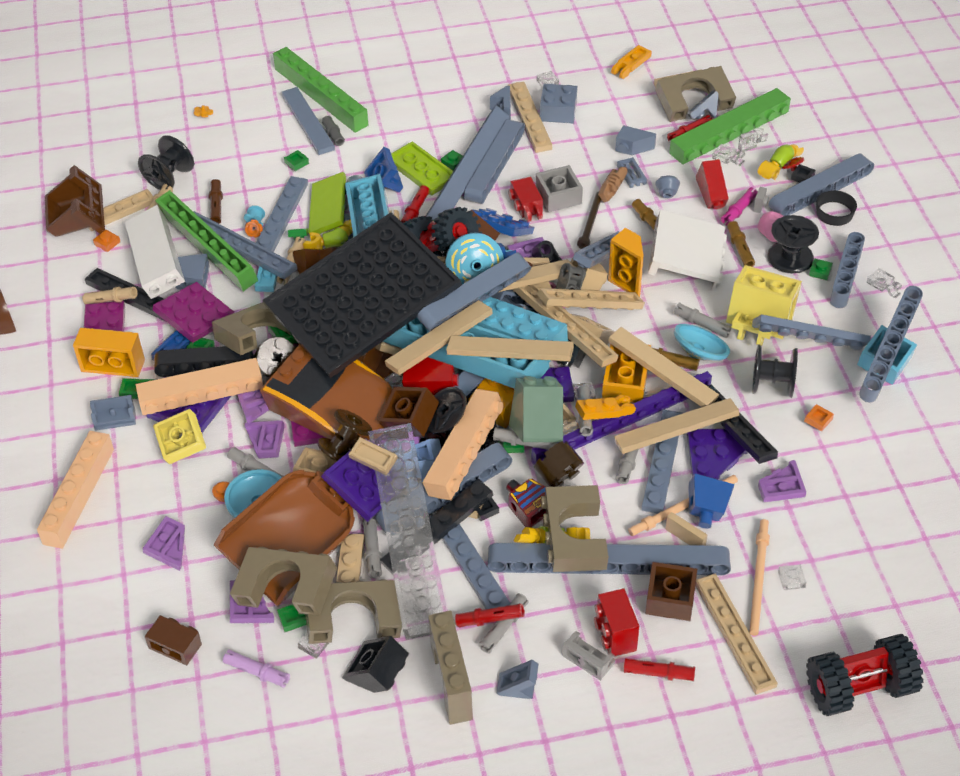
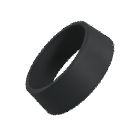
[816,190,857,226]

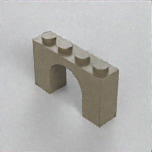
[655,66,736,122]
[212,302,291,355]
[541,485,609,572]
[230,546,337,616]
[305,579,402,644]
[428,610,473,725]

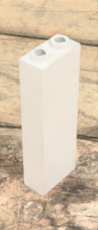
[125,205,185,299]

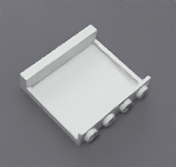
[648,209,727,291]

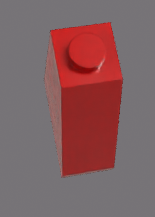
[696,159,729,209]
[402,357,459,395]

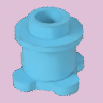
[244,205,265,228]

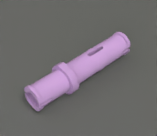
[223,649,290,688]

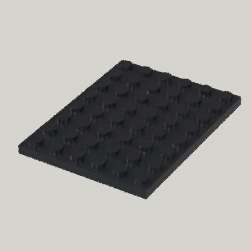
[262,212,462,378]

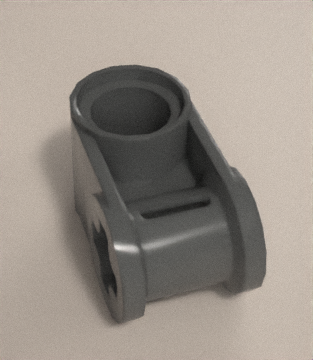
[555,263,586,290]

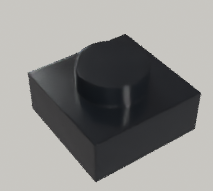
[791,164,816,183]

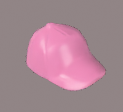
[757,211,783,242]

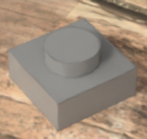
[753,187,769,213]

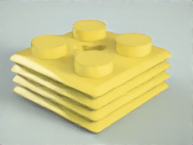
[153,409,206,464]

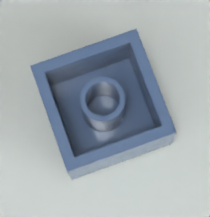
[540,84,578,124]

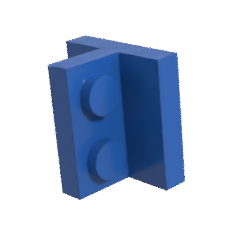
[364,146,403,193]

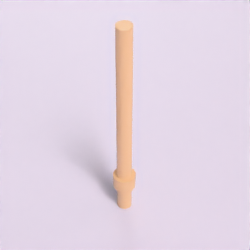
[628,475,738,536]
[749,519,770,636]

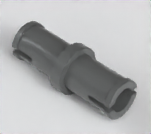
[322,116,345,146]

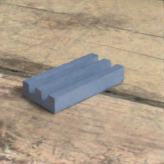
[617,157,647,188]

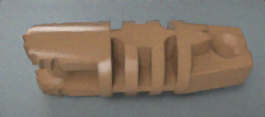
[598,167,627,203]

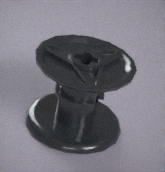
[138,135,195,190]
[767,215,819,274]
[752,344,798,398]
[427,387,466,437]

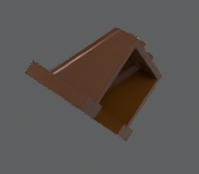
[45,165,105,237]

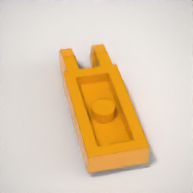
[611,45,652,79]
[575,395,636,420]

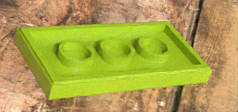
[391,141,453,196]
[308,172,346,234]

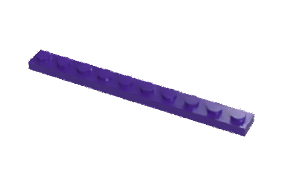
[531,371,712,465]

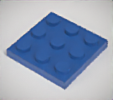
[472,208,535,237]

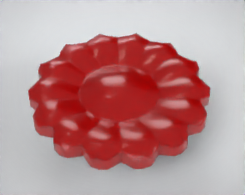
[781,157,805,171]

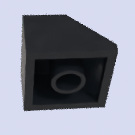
[342,636,409,693]

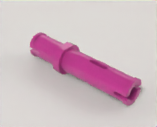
[721,187,758,226]

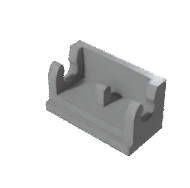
[563,631,616,681]

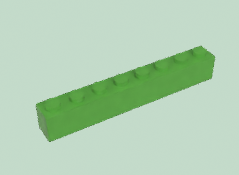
[273,47,369,133]
[669,88,791,165]
[155,190,258,292]

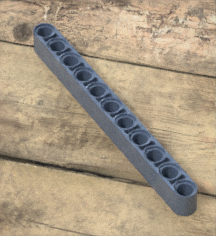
[426,105,510,220]
[487,543,731,576]

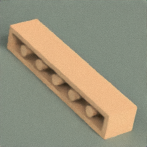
[136,358,263,415]
[423,389,503,500]
[37,431,114,549]

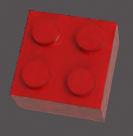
[594,588,640,657]

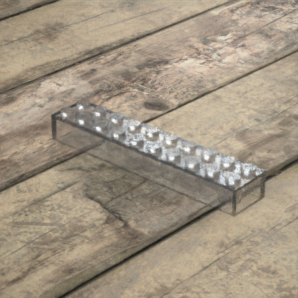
[368,423,447,640]

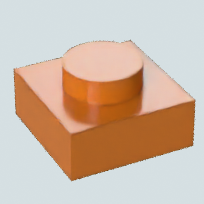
[93,230,120,252]
[804,404,834,431]

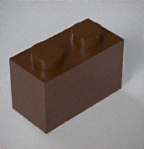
[144,615,202,666]

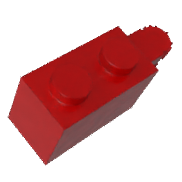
[508,177,543,222]

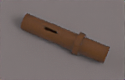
[209,179,223,224]

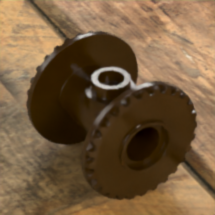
[317,409,372,461]

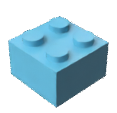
[857,325,917,385]

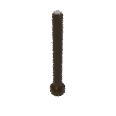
[577,192,601,249]

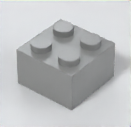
[536,165,583,212]

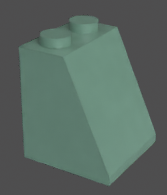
[509,376,563,442]

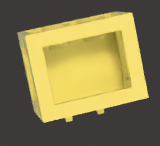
[726,265,802,346]

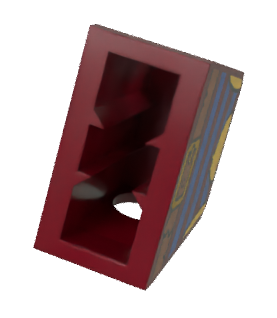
[506,479,546,527]

